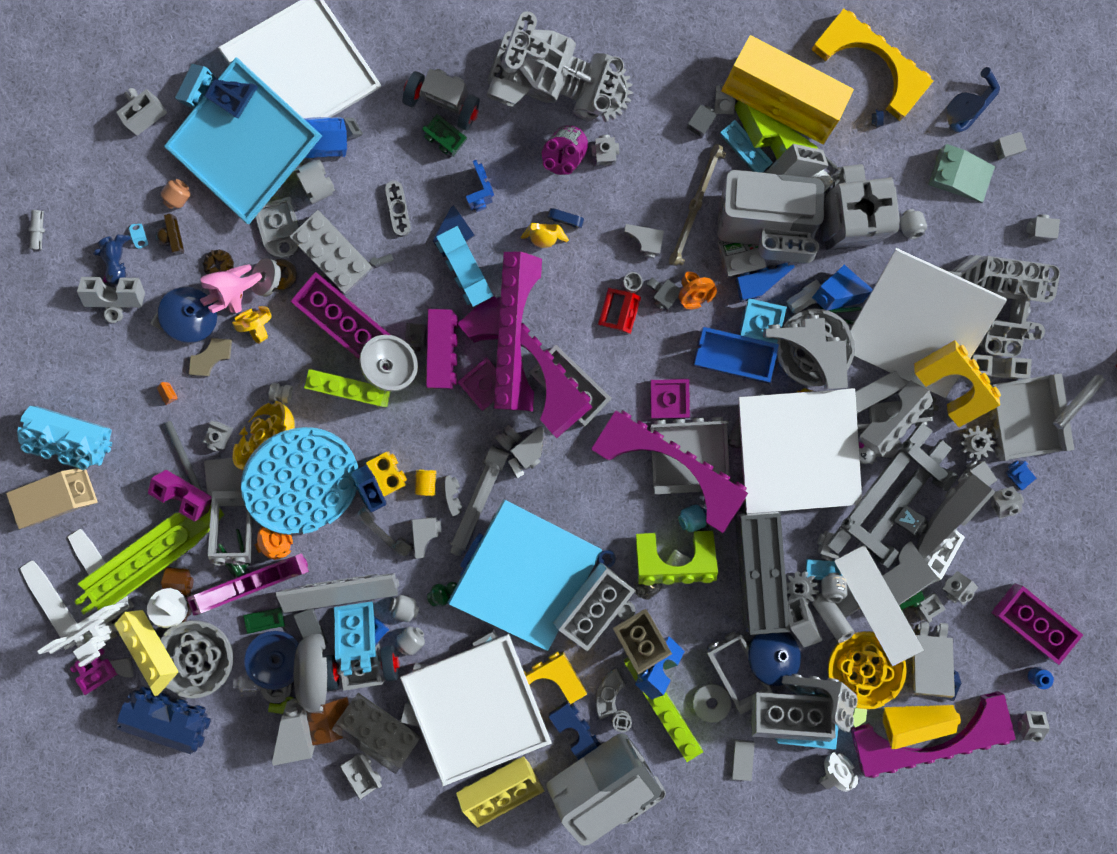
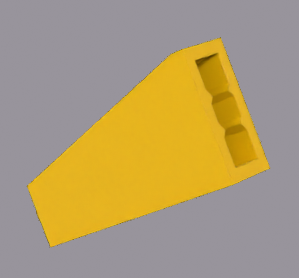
[883,705,961,749]

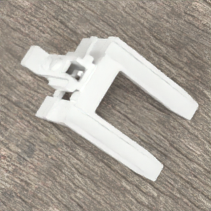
[20,529,134,667]

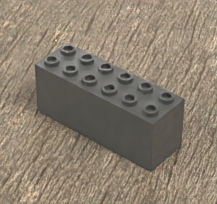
[735,511,790,635]

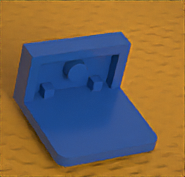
[466,160,494,212]

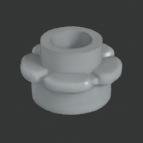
[104,307,123,323]

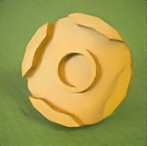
[232,306,271,344]

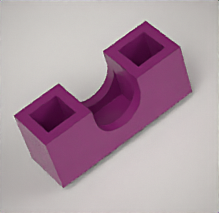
[148,470,212,522]

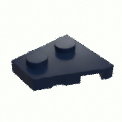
[205,79,258,119]

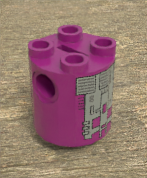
[542,125,588,175]

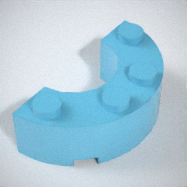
[435,226,494,306]

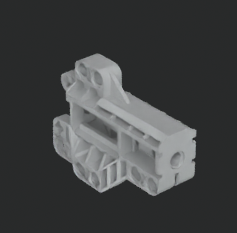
[948,255,1060,357]

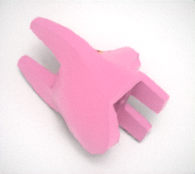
[200,264,262,313]

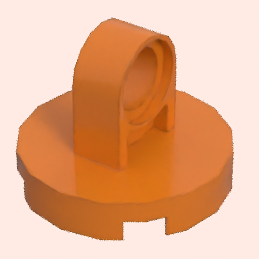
[679,271,717,310]
[254,526,293,560]

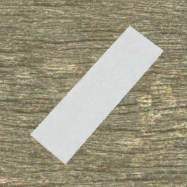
[835,545,924,666]

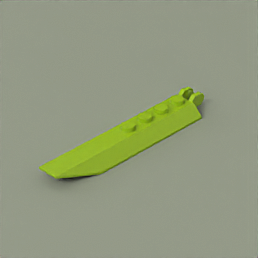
[74,502,225,615]

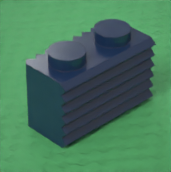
[351,465,387,512]

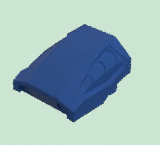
[304,117,347,158]

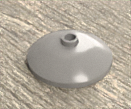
[359,335,418,391]

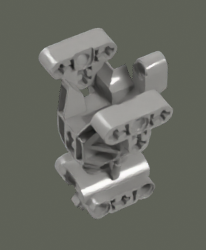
[487,11,633,122]

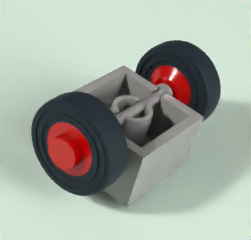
[402,68,480,130]
[322,643,399,691]

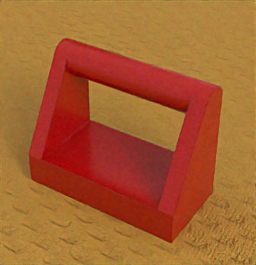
[598,288,641,334]

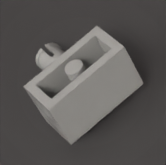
[116,88,167,136]

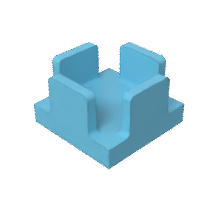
[740,299,787,344]

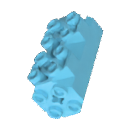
[17,406,112,470]

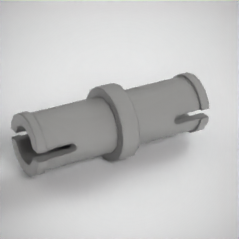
[28,210,45,250]

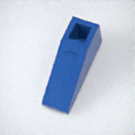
[735,263,795,302]

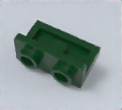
[422,114,467,157]

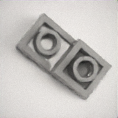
[445,475,462,516]

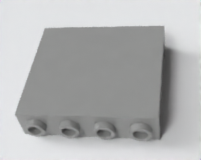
[988,373,1074,461]
[650,417,730,494]

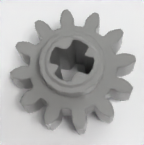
[958,426,995,460]
[786,571,819,605]

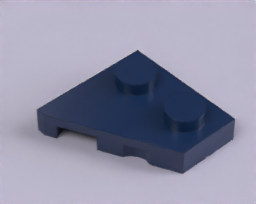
[433,205,475,257]

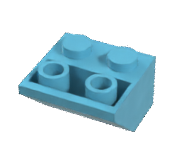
[175,64,217,109]

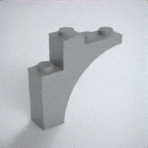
[763,315,848,389]

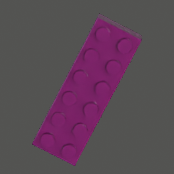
[291,272,391,370]

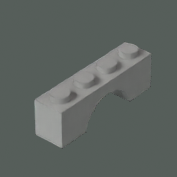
[860,380,933,457]

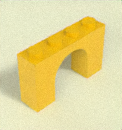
[914,340,1001,427]
[524,651,587,704]

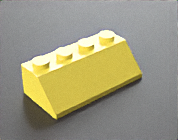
[114,610,178,696]
[456,756,545,828]

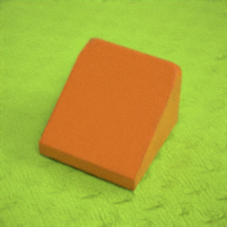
[157,382,178,405]

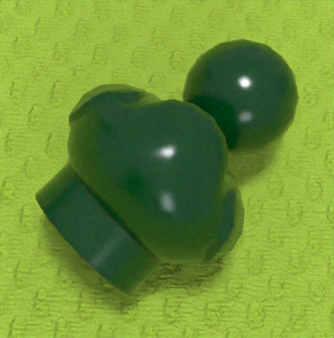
[427,582,457,607]

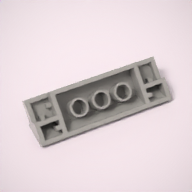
[276,573,399,613]

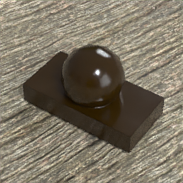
[156,214,184,255]

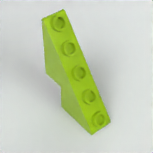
[734,100,818,160]

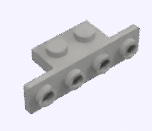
[857,401,933,433]

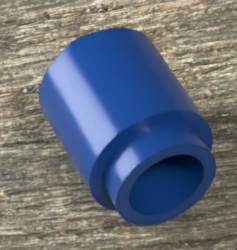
[1028,667,1054,689]

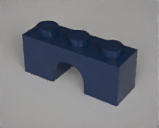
[549,700,601,760]

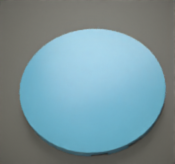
[241,427,358,535]

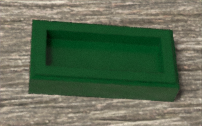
[243,607,285,634]

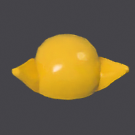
[521,223,569,248]

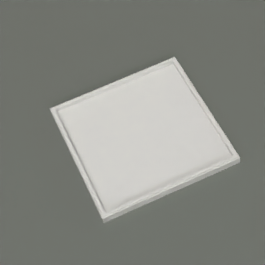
[218,0,381,118]
[845,248,1007,398]
[738,388,862,514]
[400,634,551,786]

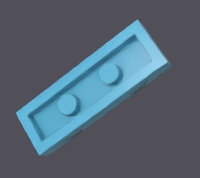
[720,120,773,173]

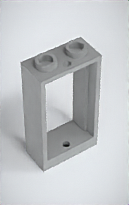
[208,491,253,566]
[705,632,773,714]

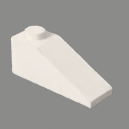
[927,530,965,584]

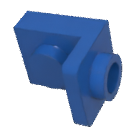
[1006,460,1037,491]

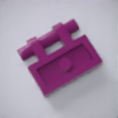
[70,648,118,695]

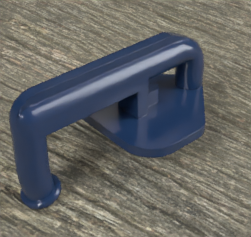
[947,67,1000,133]

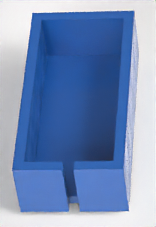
[692,327,779,383]

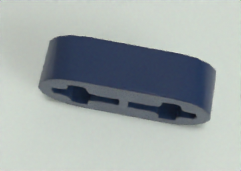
[547,208,584,229]

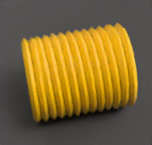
[415,470,437,496]

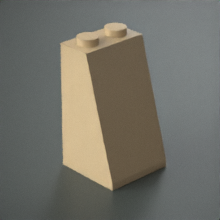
[6,468,98,529]

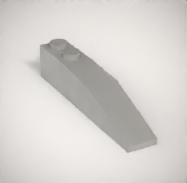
[916,472,995,562]

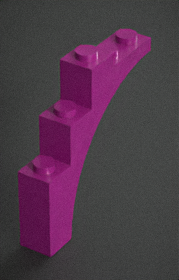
[187,553,309,616]

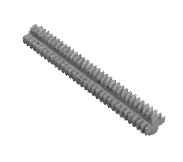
[1053,375,1106,429]

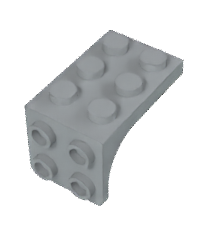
[782,674,857,732]

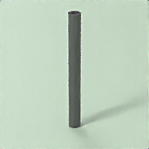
[164,421,202,491]

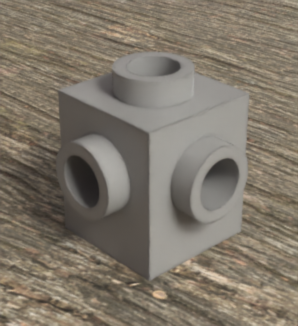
[591,135,619,166]
[991,486,1024,519]
[943,571,978,605]
[1018,711,1050,742]

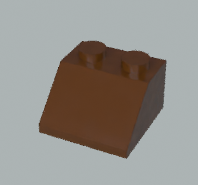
[306,696,354,746]

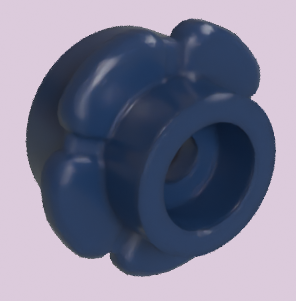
[872,109,884,128]

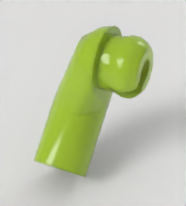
[268,696,294,714]

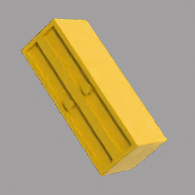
[721,35,854,145]

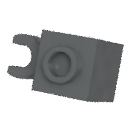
[647,277,681,311]

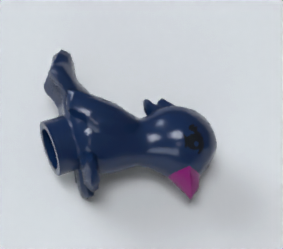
[93,234,131,286]

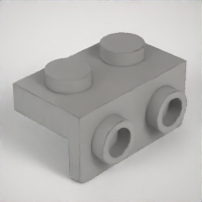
[339,753,382,799]

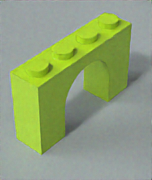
[304,369,391,407]
[636,531,718,585]

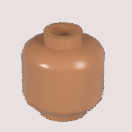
[161,179,190,209]

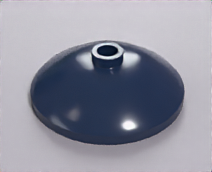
[157,287,217,343]
[244,631,299,690]
[748,632,801,686]

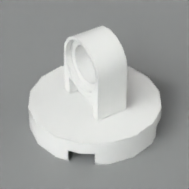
[147,588,188,628]
[819,753,858,792]

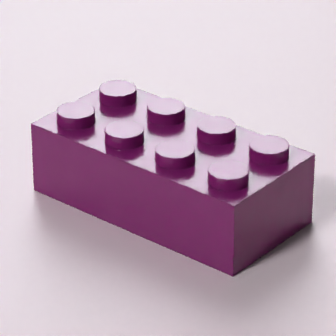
[427,309,459,389]
[991,583,1083,665]

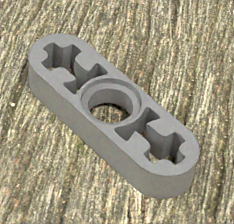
[385,181,411,236]

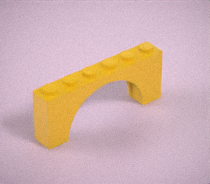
[811,9,933,121]

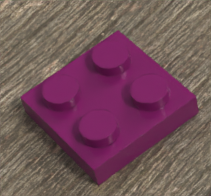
[458,357,496,411]
[650,379,690,418]

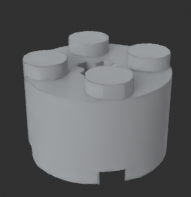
[294,159,335,205]

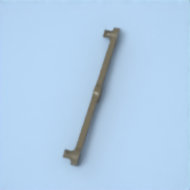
[669,144,726,266]

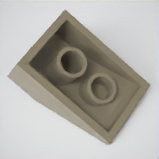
[613,609,672,674]

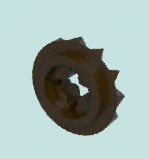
[203,249,234,274]
[275,259,297,290]

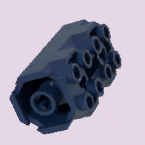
[117,687,211,755]

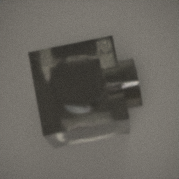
[405,323,427,352]

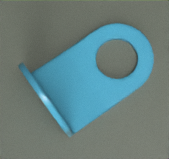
[129,224,148,249]

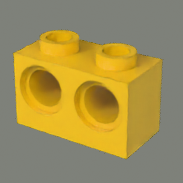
[366,452,407,497]

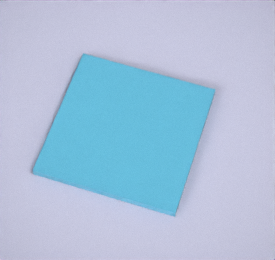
[164,57,322,224]
[448,499,602,651]

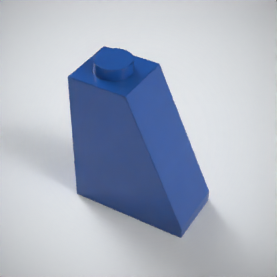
[812,264,873,311]

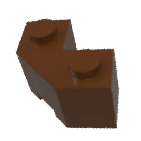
[161,568,194,622]

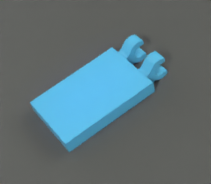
[334,602,376,676]

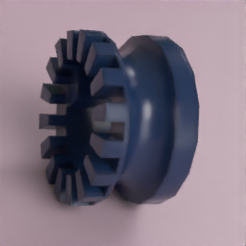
[598,550,616,567]

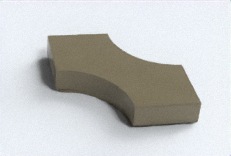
[189,338,232,376]

